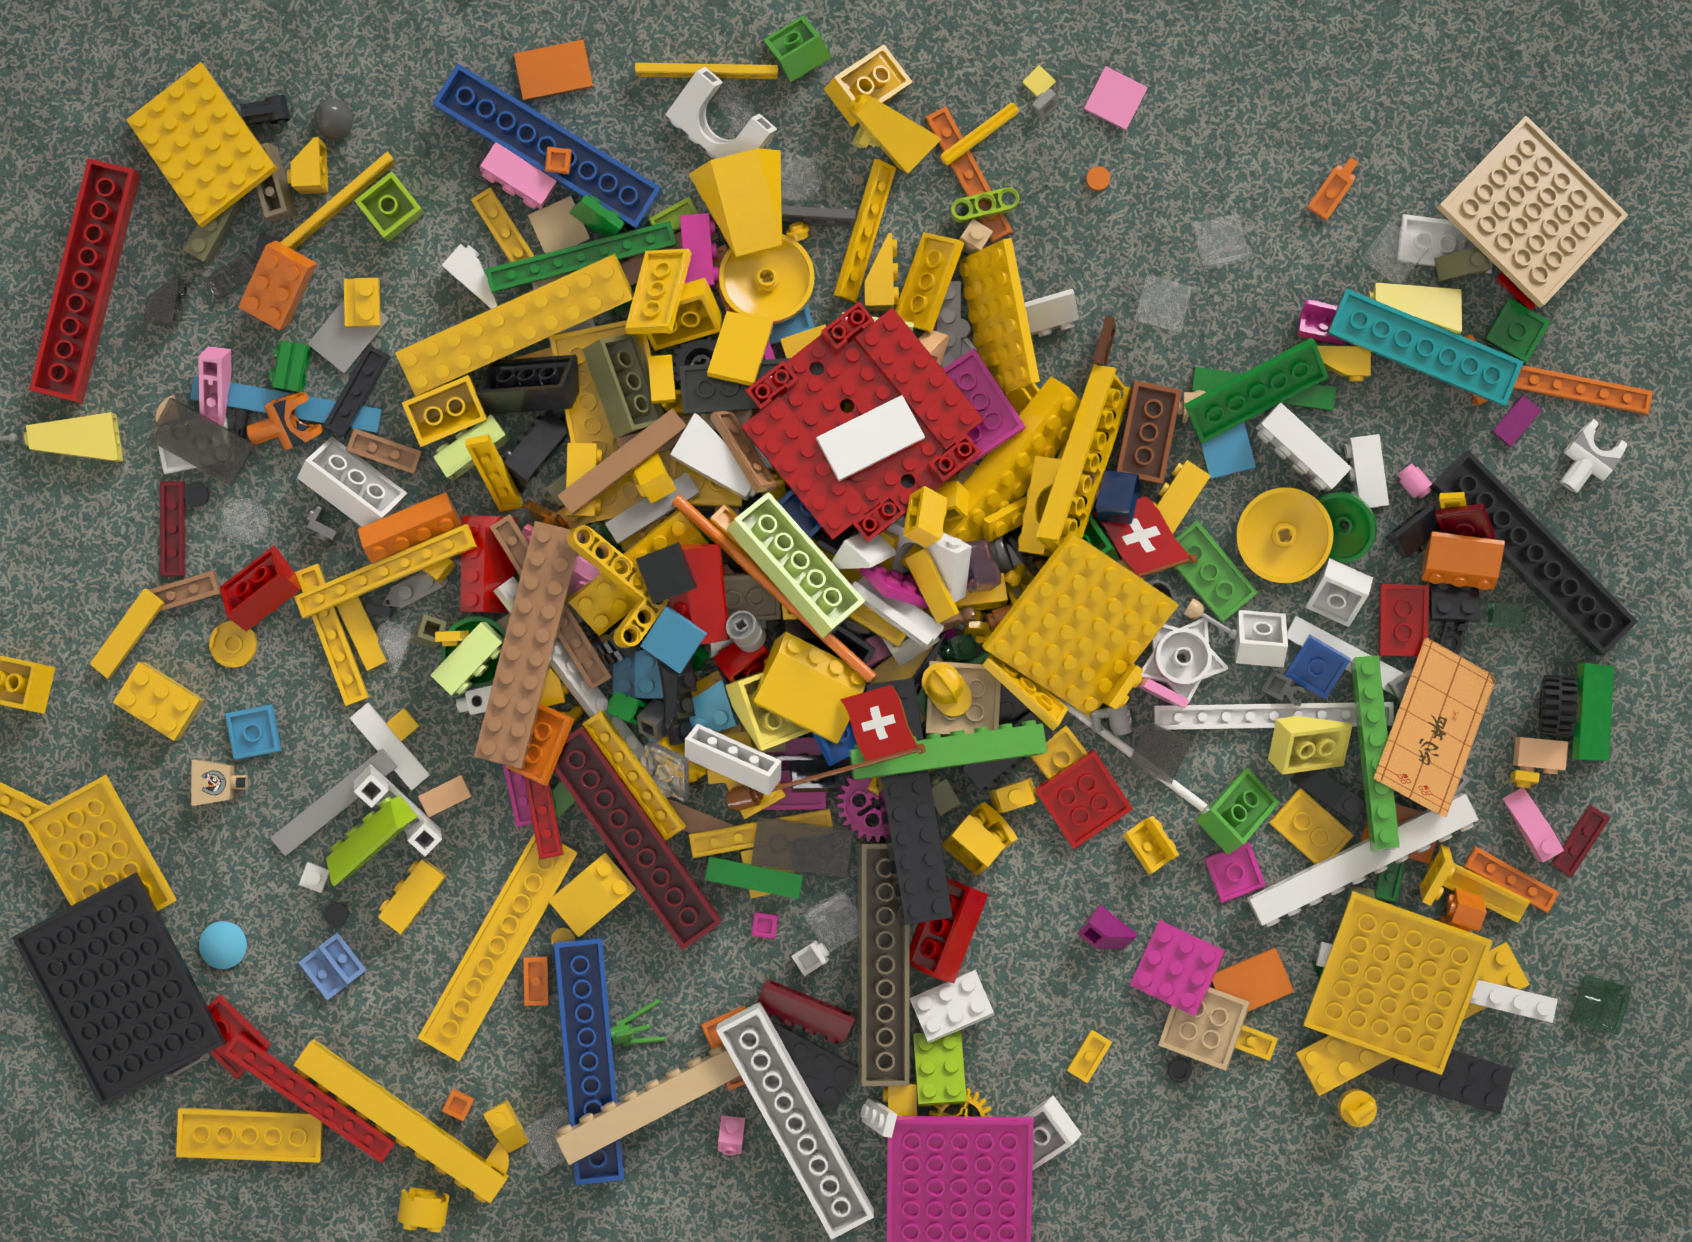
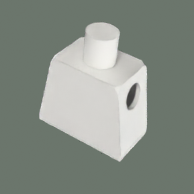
[456,685,492,715]

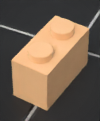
[1513,737,1568,774]

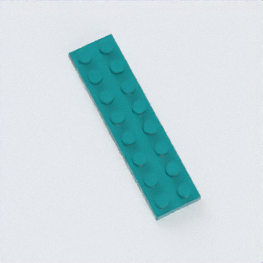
[1327,288,1524,407]

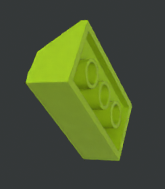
[326,794,418,886]

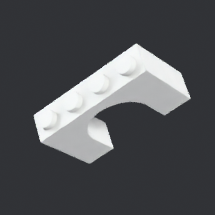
[665,67,777,159]
[887,515,972,603]
[354,764,442,856]

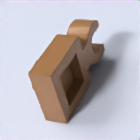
[940,606,976,632]

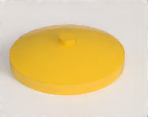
[719,234,814,324]
[1236,487,1333,583]

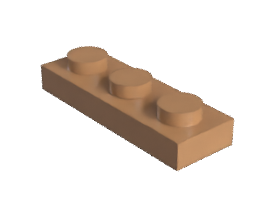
[346,428,423,475]
[150,571,221,612]

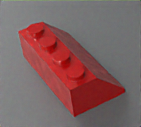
[460,516,517,613]
[669,544,730,644]
[909,877,988,983]

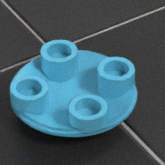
[199,921,247,969]

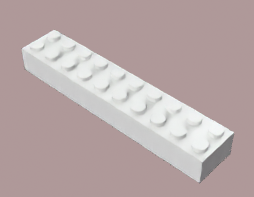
[716,1002,874,1240]

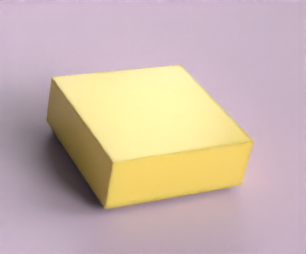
[1022,65,1056,97]

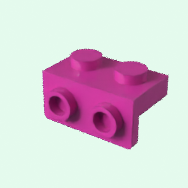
[1297,300,1346,346]

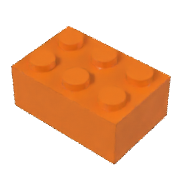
[238,241,318,331]

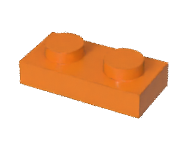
[523,956,549,1006]

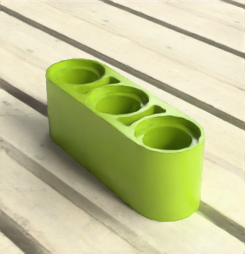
[951,188,1019,223]

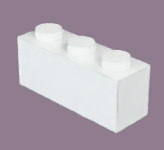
[1344,434,1389,508]

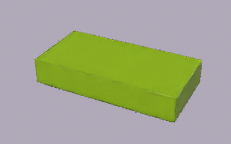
[648,196,699,233]

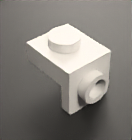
[791,940,830,976]

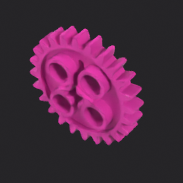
[837,777,886,842]

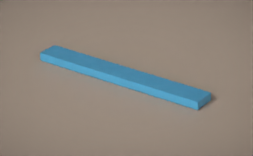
[190,376,383,433]

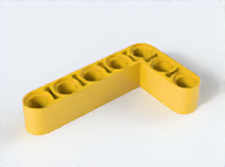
[567,525,669,648]

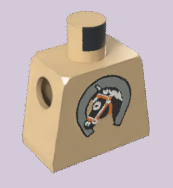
[191,760,248,806]

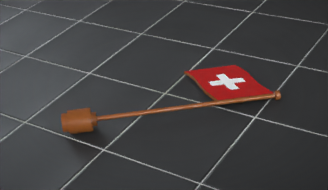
[986,496,1197,632]
[726,685,926,811]

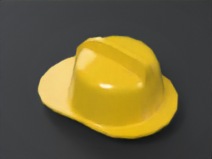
[922,663,972,716]

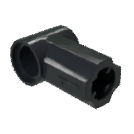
[240,95,291,125]

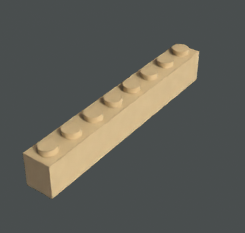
[554,1045,740,1165]

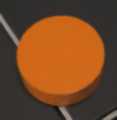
[1086,166,1110,191]

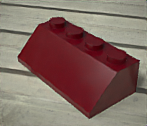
[756,978,855,1045]

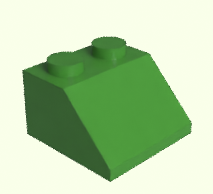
[763,15,831,82]

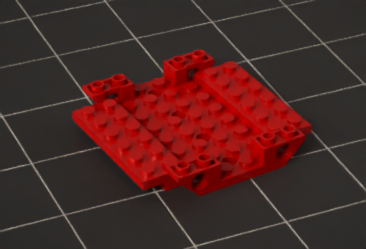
[741,302,984,542]

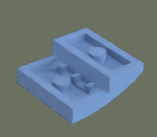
[298,932,366,1001]

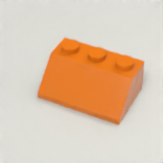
[1422,531,1505,590]

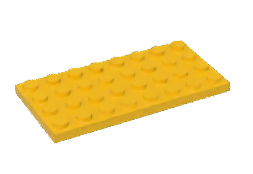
[550,320,672,524]

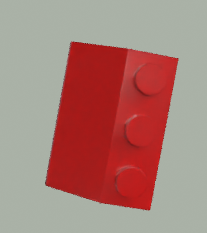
[220,545,301,632]

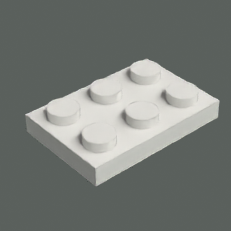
[910,970,995,1043]

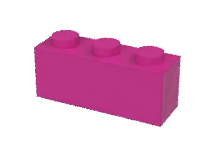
[680,213,719,288]

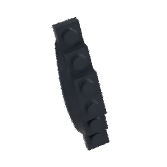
[644,603,697,746]

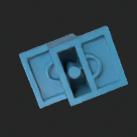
[613,650,663,698]

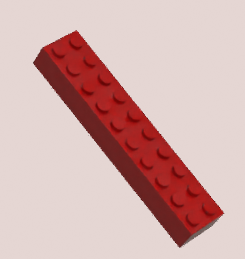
[29,158,141,404]

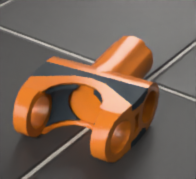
[247,392,323,450]

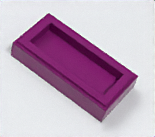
[1491,395,1542,447]

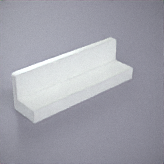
[852,576,944,650]

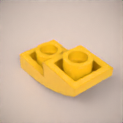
[970,802,1018,850]

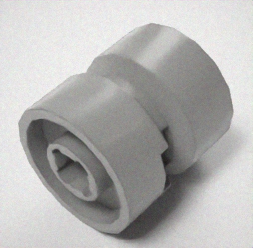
[726,610,766,652]

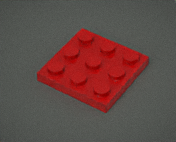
[1034,750,1133,849]

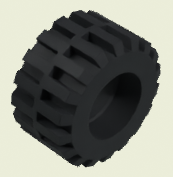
[1539,675,1578,736]

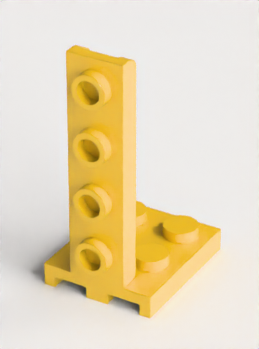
[1418,844,1530,922]

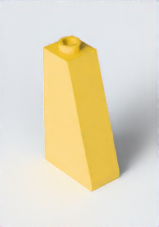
[847,93,941,173]

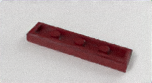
[160,481,186,577]

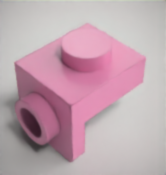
[718,1115,745,1155]

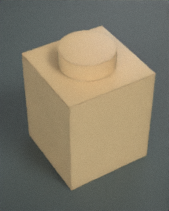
[960,219,993,255]

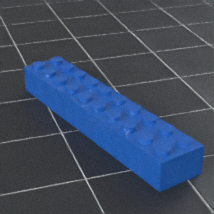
[432,63,663,230]
[553,937,624,1185]

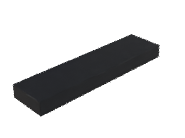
[322,345,390,439]

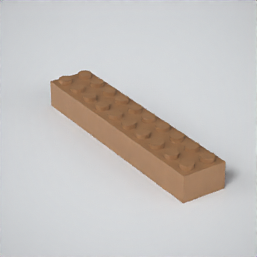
[474,521,584,769]

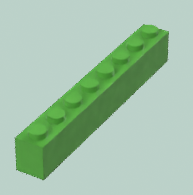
[1350,655,1400,852]
[849,720,1047,781]

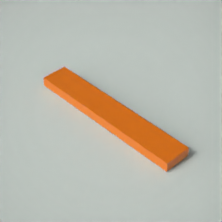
[925,106,1013,243]
[1513,365,1653,415]

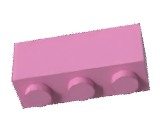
[480,142,557,210]

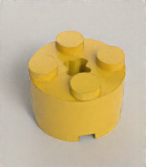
[397,1188,450,1232]

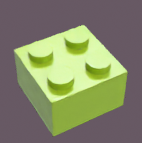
[354,171,425,242]

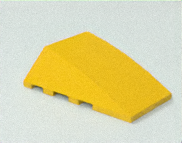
[688,148,782,258]

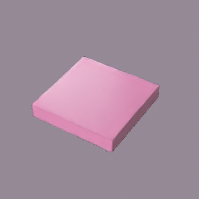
[1083,66,1148,131]
[1137,677,1189,708]

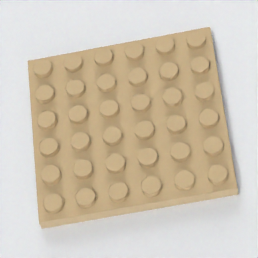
[1437,116,1628,308]

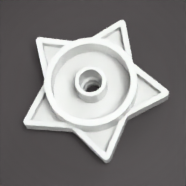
[1141,618,1228,703]

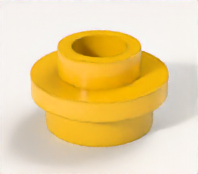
[786,222,809,241]

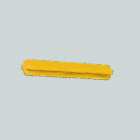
[940,103,1019,165]

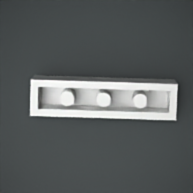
[685,724,781,796]

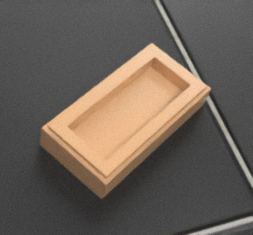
[418,775,472,818]

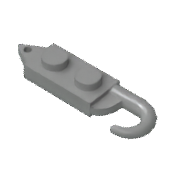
[382,556,461,609]

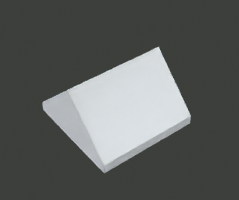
[831,533,897,569]

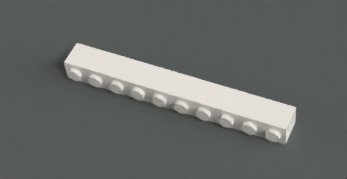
[1247,793,1479,927]

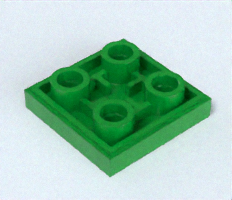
[569,195,624,238]

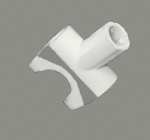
[1560,419,1627,494]

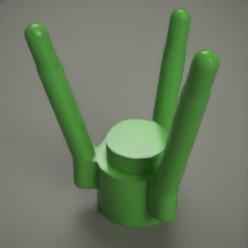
[610,999,666,1047]

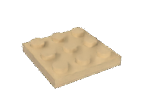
[925,661,1001,735]
[1158,987,1251,1071]

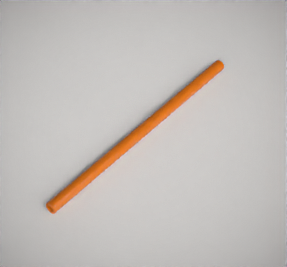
[671,494,876,683]

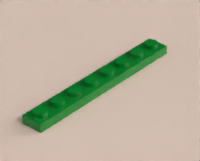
[485,221,677,293]

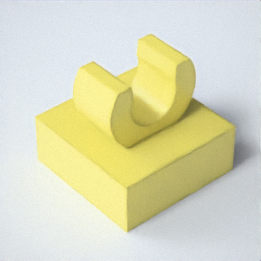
[851,125,879,148]

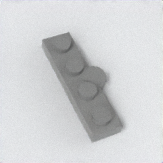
[937,281,971,369]

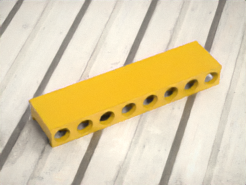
[1035,364,1132,555]

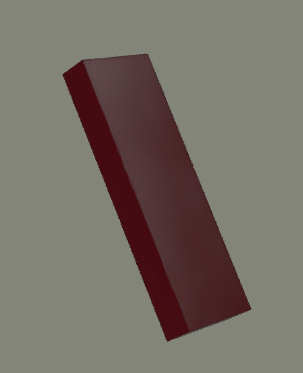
[1550,805,1610,878]

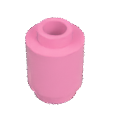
[1397,463,1432,499]

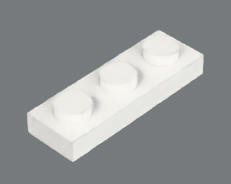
[861,1098,897,1138]

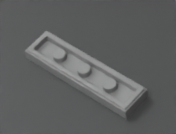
[605,472,700,545]

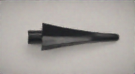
[912,633,946,694]

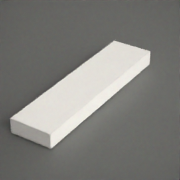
[350,703,430,791]

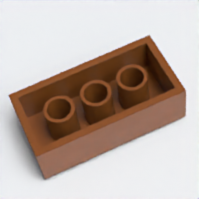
[1115,380,1182,486]

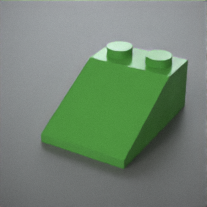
[1195,768,1279,854]

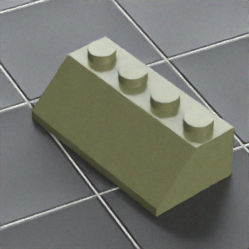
[583,334,664,439]

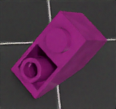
[1077,905,1137,949]

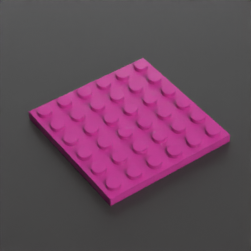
[887,1116,1033,1242]

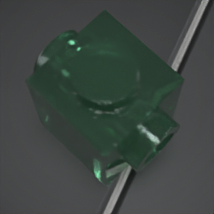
[940,633,978,663]

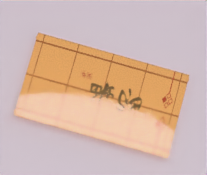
[1373,638,1497,817]

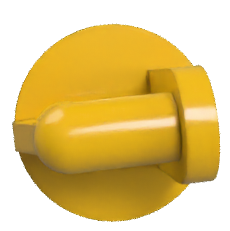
[1337,1088,1377,1127]

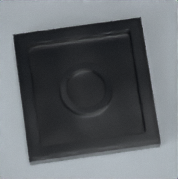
[635,542,697,604]

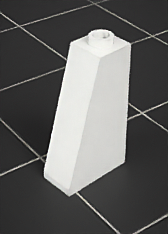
[670,413,756,501]

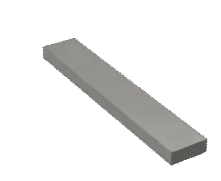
[270,748,398,856]

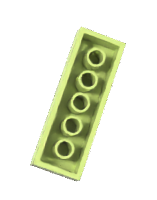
[726,492,865,638]

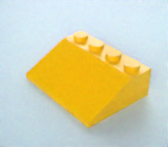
[752,632,867,744]

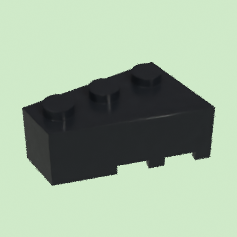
[502,411,569,495]

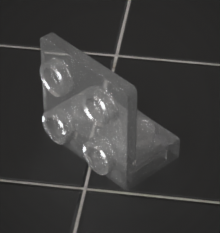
[1193,214,1253,270]
[803,889,858,953]

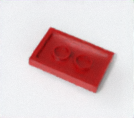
[1378,584,1429,657]
[208,994,272,1080]

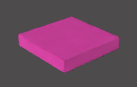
[1204,841,1266,903]

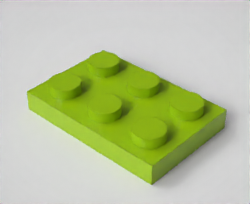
[913,1031,967,1106]

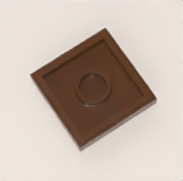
[1093,316,1116,366]

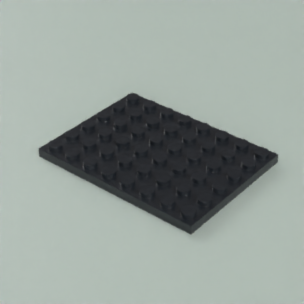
[12,872,227,1107]

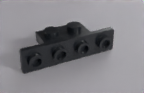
[772,753,851,792]

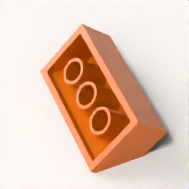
[358,492,462,563]

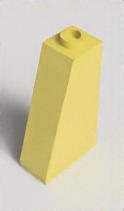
[1368,283,1462,335]
[24,412,123,462]

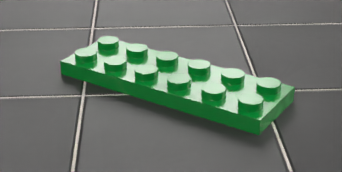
[1184,338,1329,444]

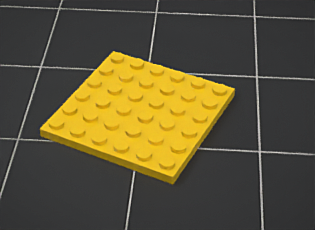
[982,531,1179,717]
[1303,891,1492,1075]

